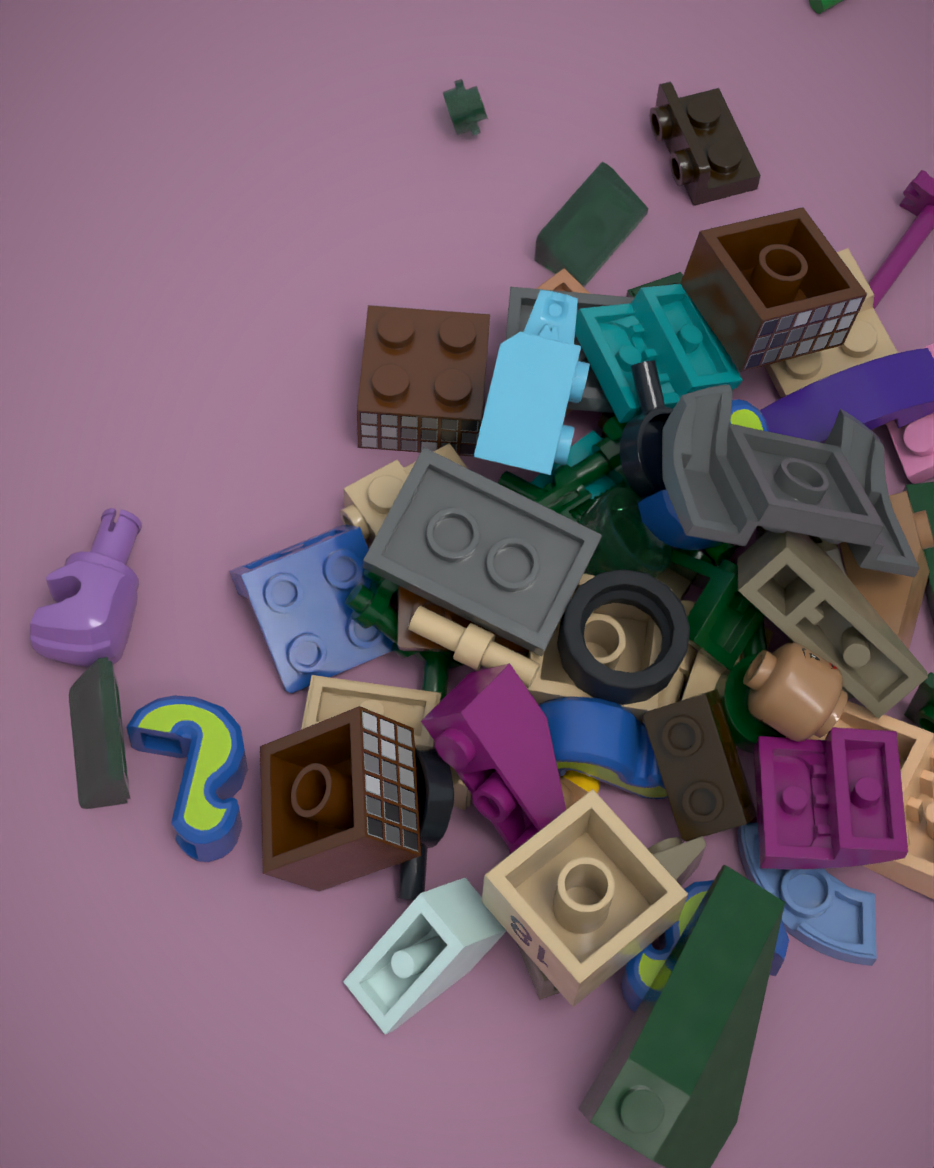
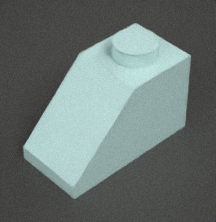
[343,878,506,1035]

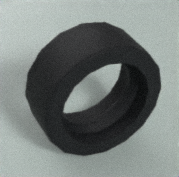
[557,569,690,705]

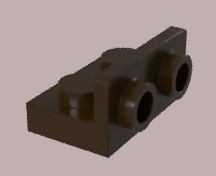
[649,81,761,206]
[643,689,757,841]

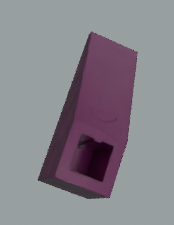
[421,663,566,854]

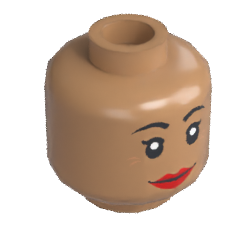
[743,642,848,742]

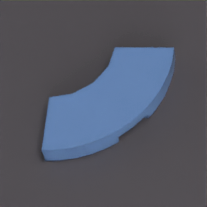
[737,823,877,966]

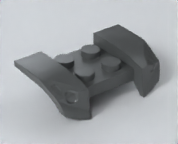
[662,384,919,577]

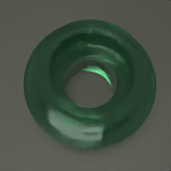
[443,79,488,136]

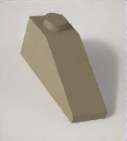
[738,530,928,719]

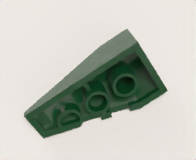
[578,865,785,1168]

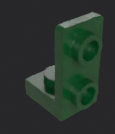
[648,541,765,670]

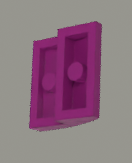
[754,727,908,869]

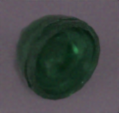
[579,487,672,578]

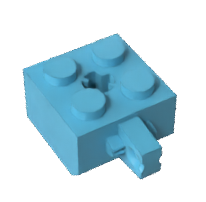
[474,290,590,475]

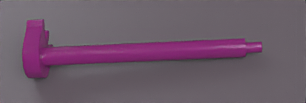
[868,170,934,309]

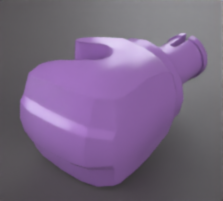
[30,508,142,668]

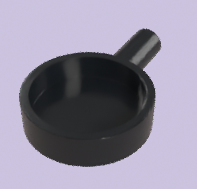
[620,360,673,499]
[397,746,454,900]

